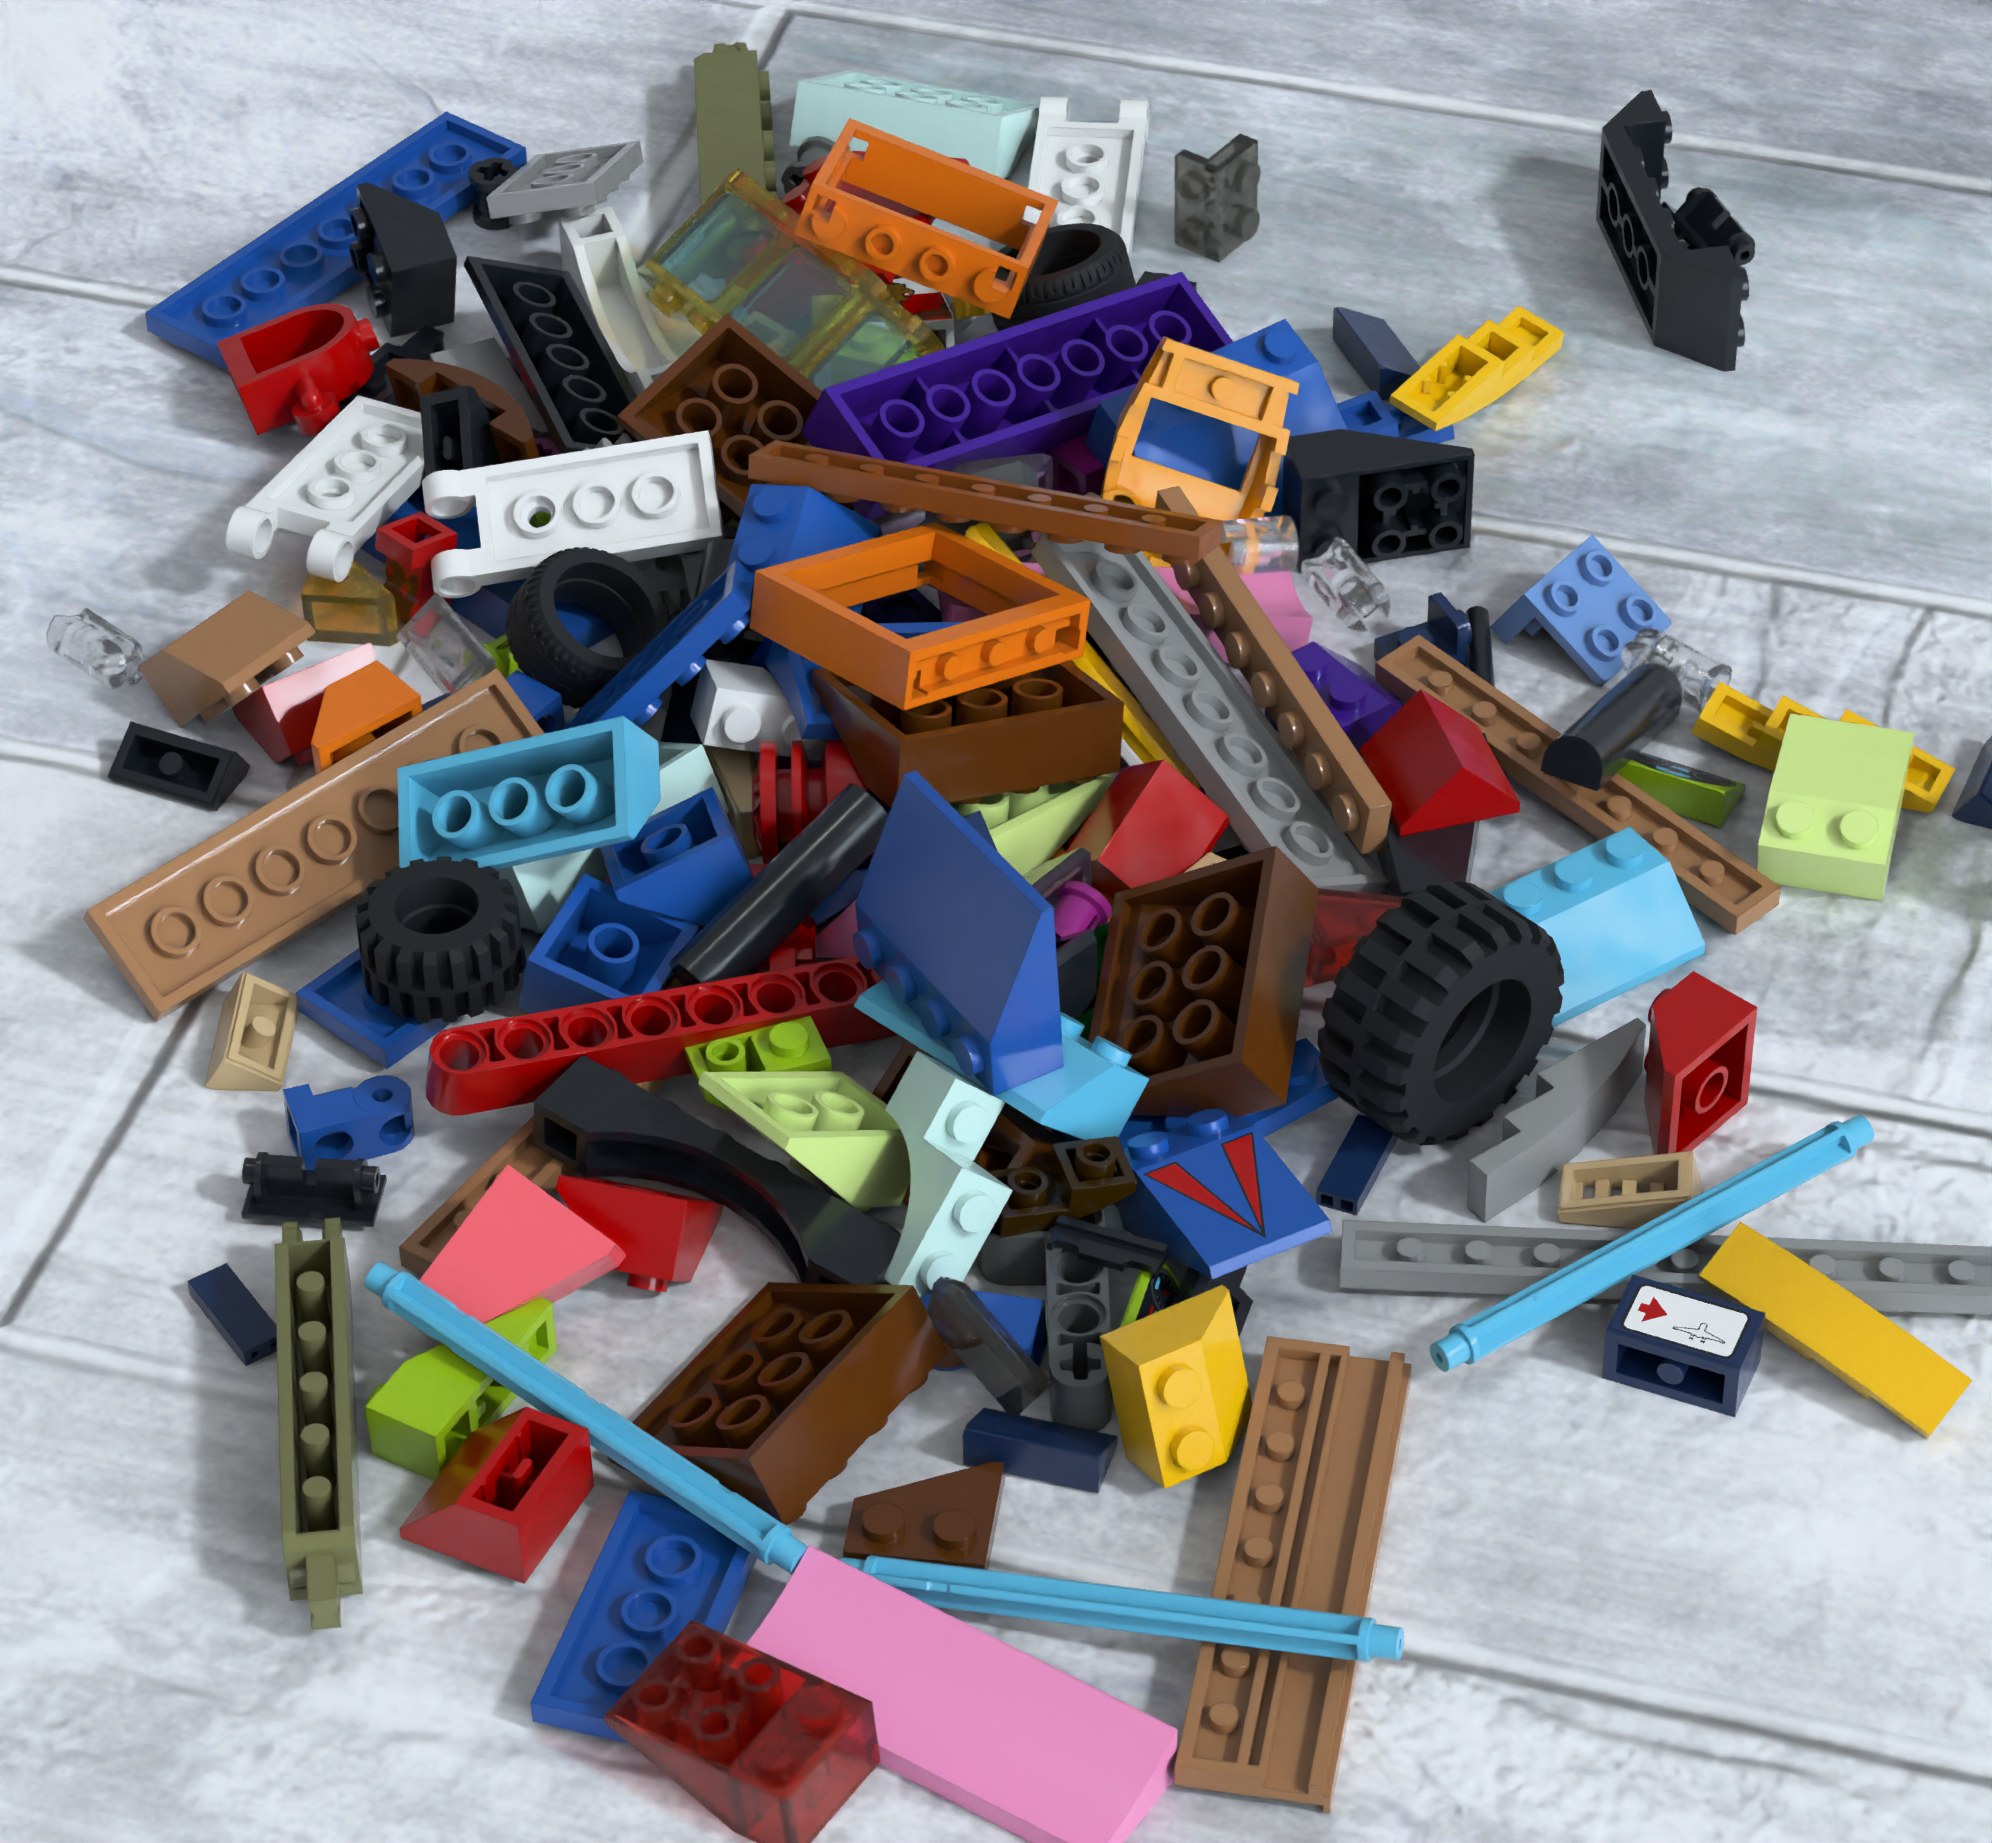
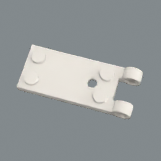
[1023,96,1149,260]
[226,395,425,582]
[422,430,724,598]

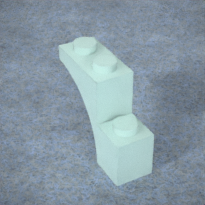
[883,1051,1013,1298]

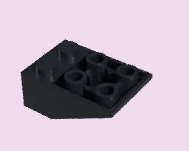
[1282,429,1475,573]

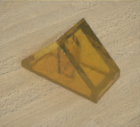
[301,559,399,647]

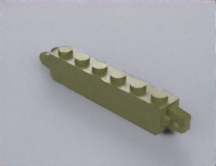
[694,42,778,302]
[274,1217,363,1630]

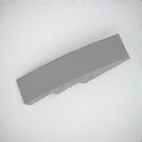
[1467,1017,1646,1223]

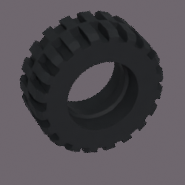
[1317,881,1564,1146]

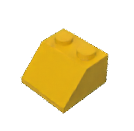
[1100,1285,1252,1489]

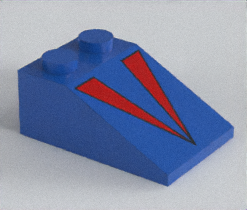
[1117,1108,1333,1279]

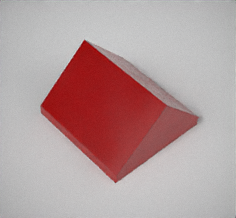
[1359,689,1520,837]
[1056,759,1230,898]

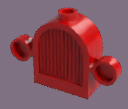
[217,303,380,436]

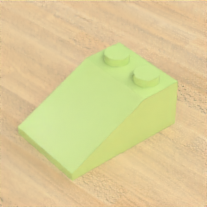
[1757,713,1915,901]
[949,774,1113,882]
[698,1071,911,1212]

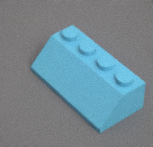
[397,716,661,870]
[1489,826,1705,1027]
[853,980,1149,1140]

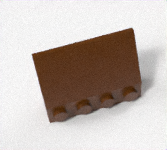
[615,313,858,523]
[811,660,1124,807]
[1088,846,1319,1117]
[607,1282,948,1525]

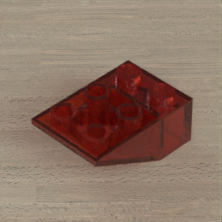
[604,1620,881,1843]

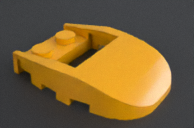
[1100,336,1300,570]

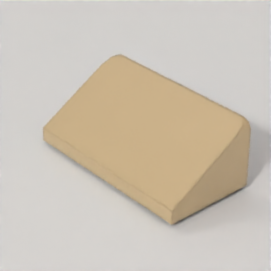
[205,971,298,1091]

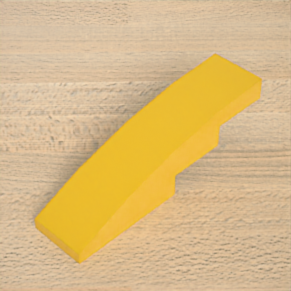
[1389,305,1564,431]
[1690,682,1956,813]
[1698,1222,1972,1439]

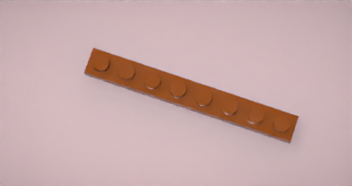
[748,440,1223,565]

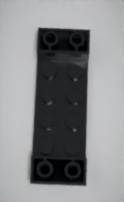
[1596,90,1749,372]

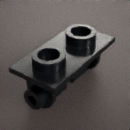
[1661,187,1755,267]
[241,1152,387,1227]

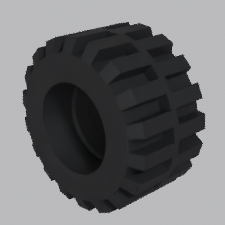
[355,856,524,1023]

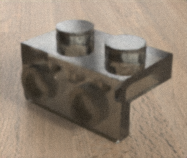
[1174,133,1261,263]

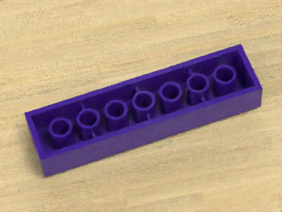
[801,272,1233,520]

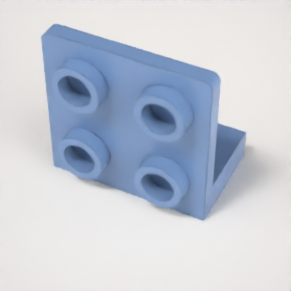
[1490,534,1671,687]

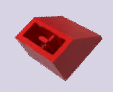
[399,1407,594,1584]

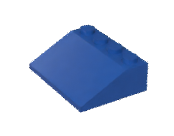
[1084,319,1348,541]
[852,770,1064,1096]

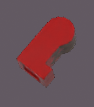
[375,511,457,635]

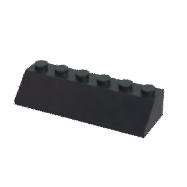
[464,256,638,454]

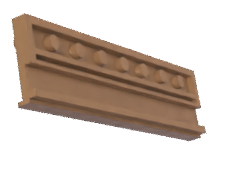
[1175,1336,1412,1813]

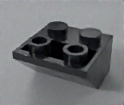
[349,182,457,338]

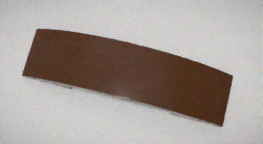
[385,358,540,464]

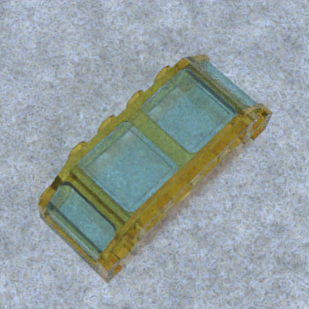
[637,168,946,391]

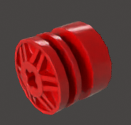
[752,739,871,864]

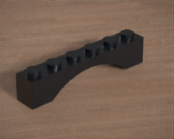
[533,1055,901,1285]

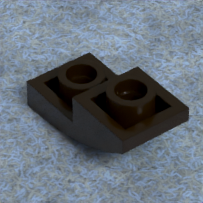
[987,1136,1137,1238]

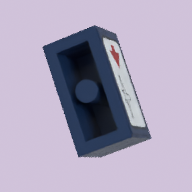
[1602,1275,1766,1417]

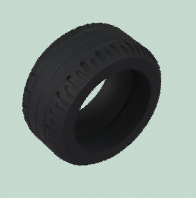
[991,223,1136,331]
[505,547,671,709]

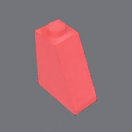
[419,1164,627,1323]

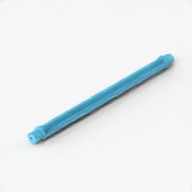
[1430,1115,1874,1372]
[365,1262,808,1575]
[840,1555,1404,1662]

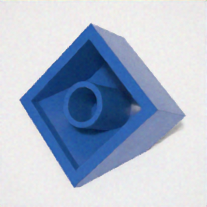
[726,484,883,625]
[600,787,755,926]
[518,873,699,1014]

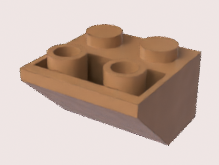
[138,590,316,727]

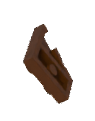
[843,1462,1005,1570]

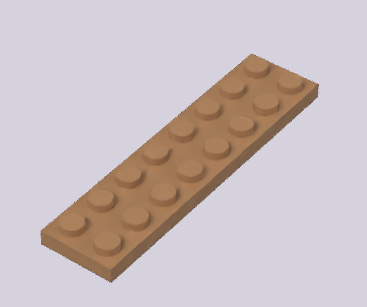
[84,668,545,1022]

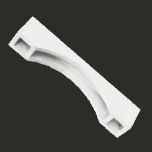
[558,205,678,397]

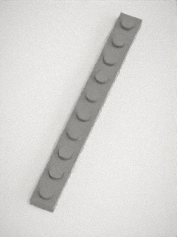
[1340,1220,1992,1315]

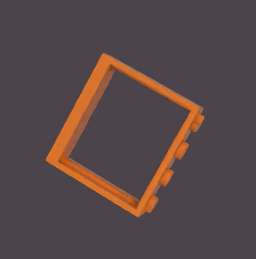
[794,118,1059,319]
[749,522,1091,711]

